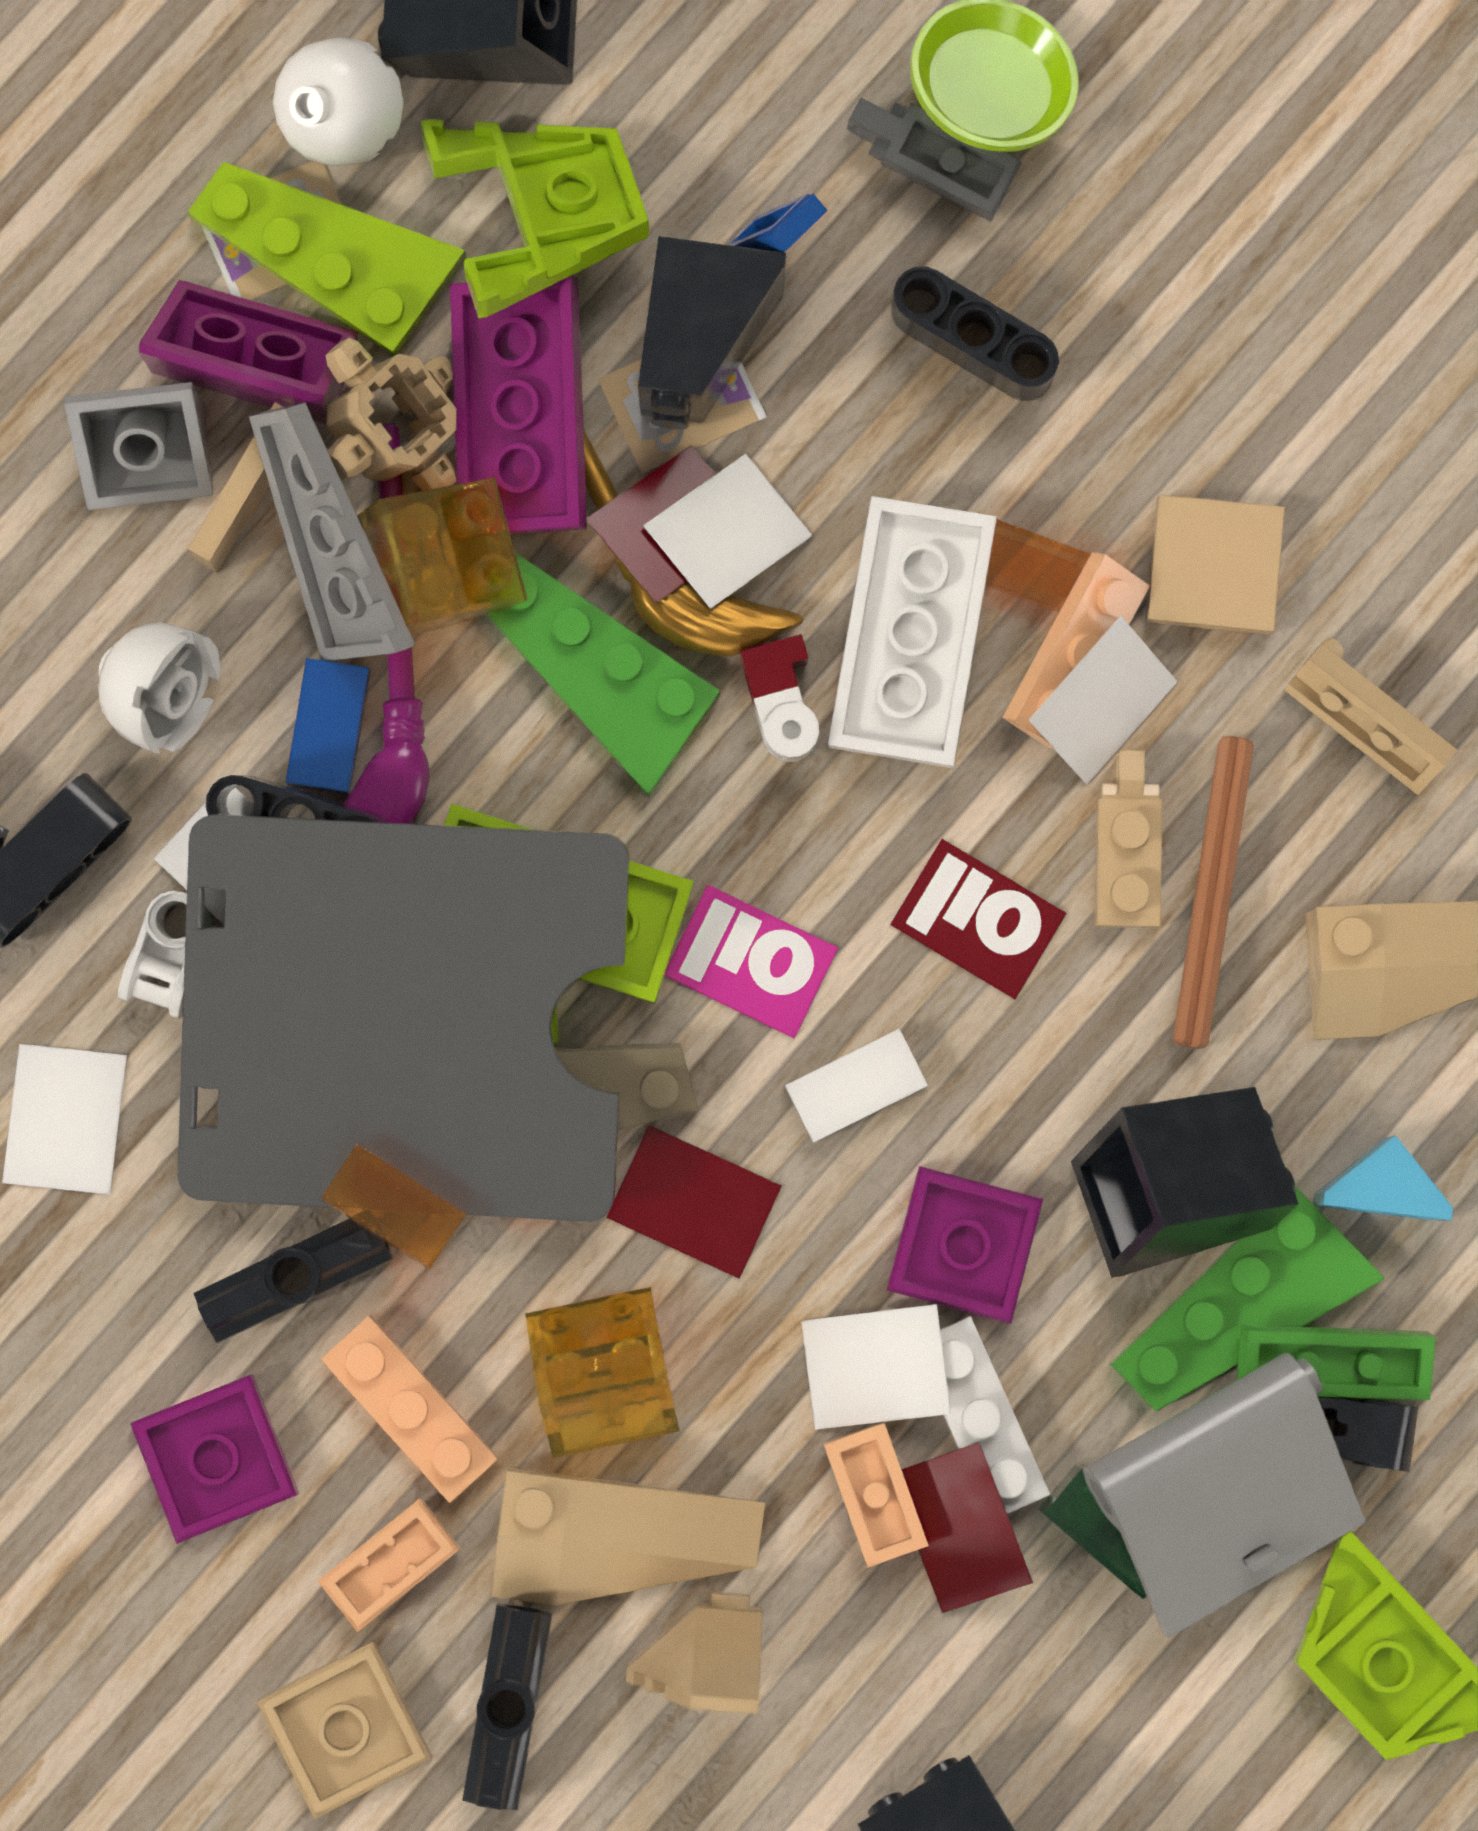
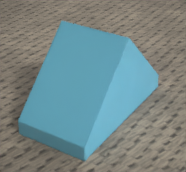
[1314,1135,1453,1221]

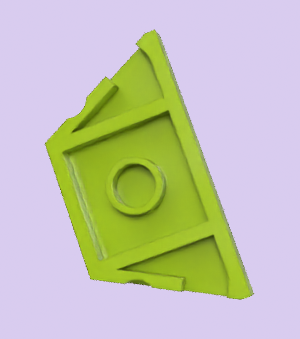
[1293,1531,1478,1760]

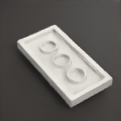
[828,496,997,769]

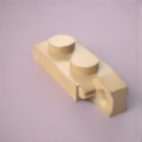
[1095,750,1162,928]

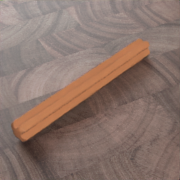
[1173,736,1254,1049]

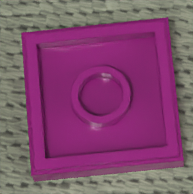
[886,1166,1043,1324]
[130,1374,299,1544]

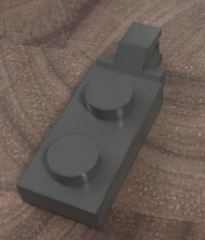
[847,98,1022,222]

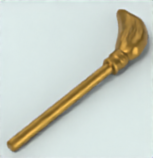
[583,427,804,656]

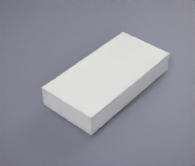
[785,1029,928,1143]

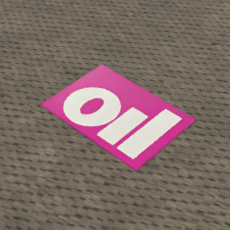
[664,884,838,1039]

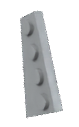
[249,403,416,661]

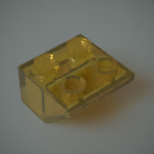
[357,477,528,635]
[525,1287,680,1458]

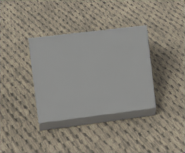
[64,382,213,510]

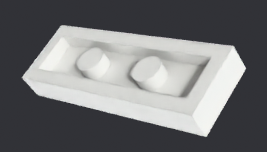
[940,1316,1050,1514]

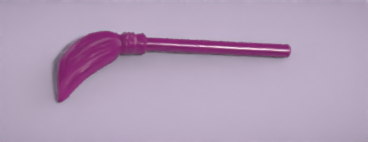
[344,423,430,824]

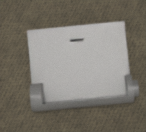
[1083,1352,1366,1638]

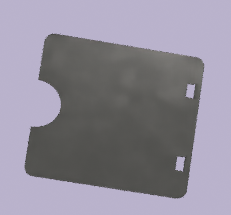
[177,814,630,1222]

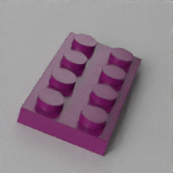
[450,275,587,538]

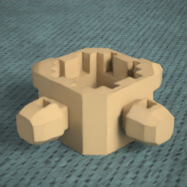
[325,337,457,498]

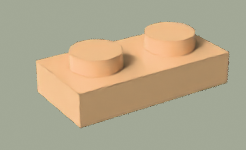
[823,1422,929,1568]

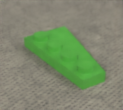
[475,550,720,798]
[1110,1186,1385,1411]

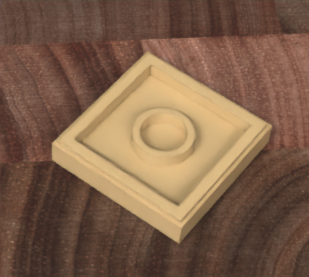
[1146,495,1285,635]
[257,1640,432,1819]

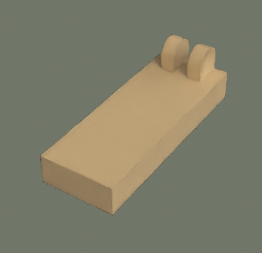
[187,402,283,573]
[1283,638,1457,795]

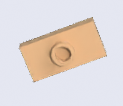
[318,1498,461,1632]

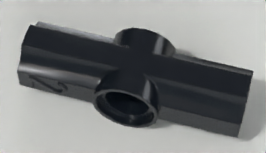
[193,1210,394,1344]
[462,1603,553,1810]

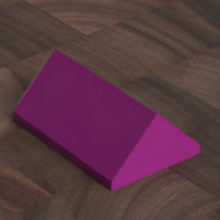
[139,279,359,424]

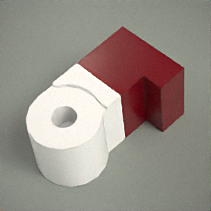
[740,634,819,762]

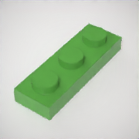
[1237,1325,1436,1400]

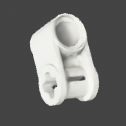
[118,891,212,1019]

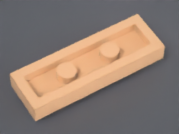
[1002,552,1150,749]
[321,1315,499,1503]

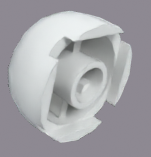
[273,37,404,167]
[98,622,221,754]

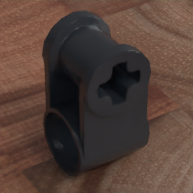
[1318,1397,1418,1472]

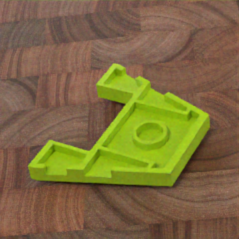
[420,119,649,319]

